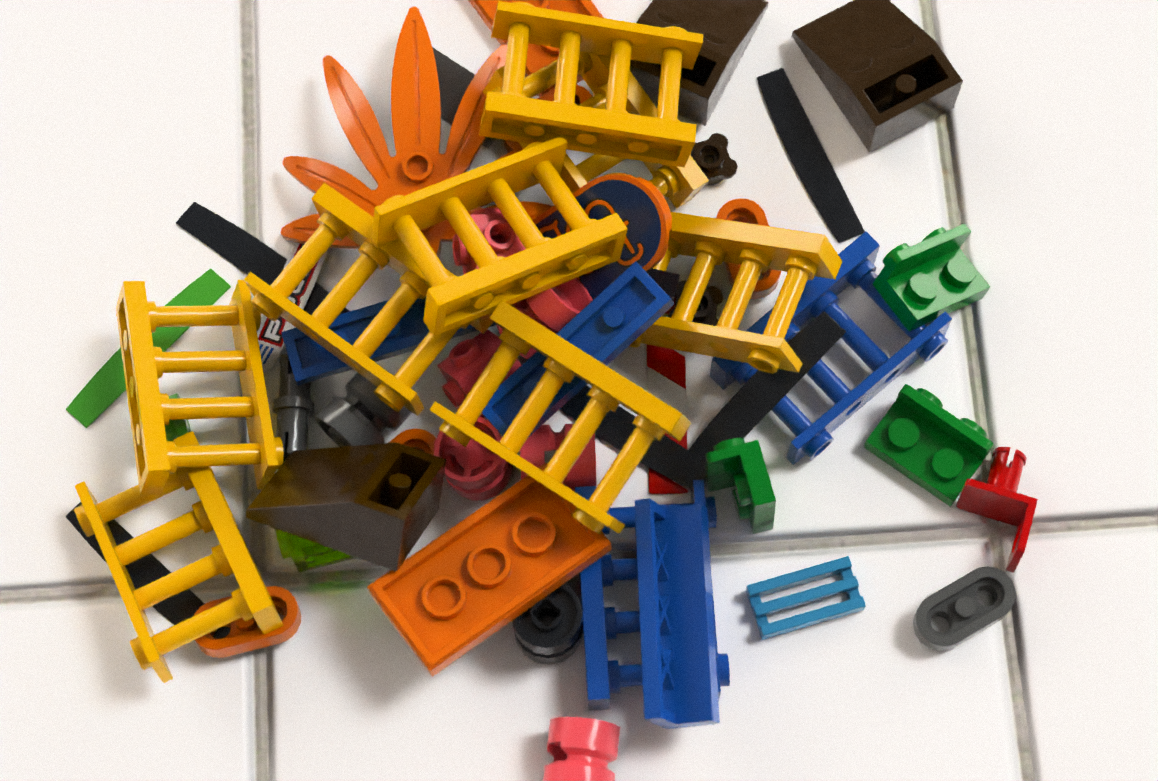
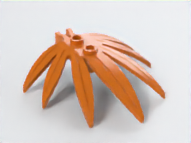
[281,7,553,261]

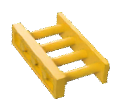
[479,1,703,168]
[483,52,709,209]
[372,135,628,337]
[244,182,493,416]
[629,212,842,373]
[116,280,284,495]
[429,300,691,534]
[74,431,284,684]

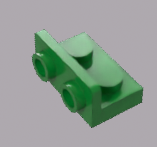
[872,223,991,332]
[864,384,994,507]
[705,438,776,534]

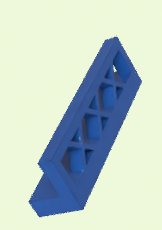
[482,261,674,439]
[281,297,496,386]
[634,498,720,729]

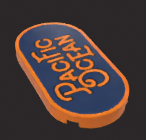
[533,173,672,300]

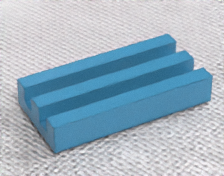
[746,556,866,640]

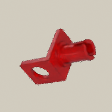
[956,447,1038,573]

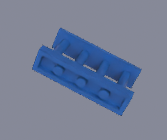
[710,231,952,465]
[575,480,730,711]

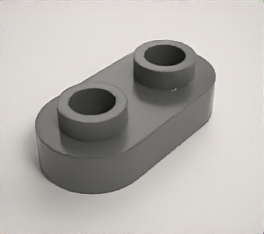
[913,566,1016,651]

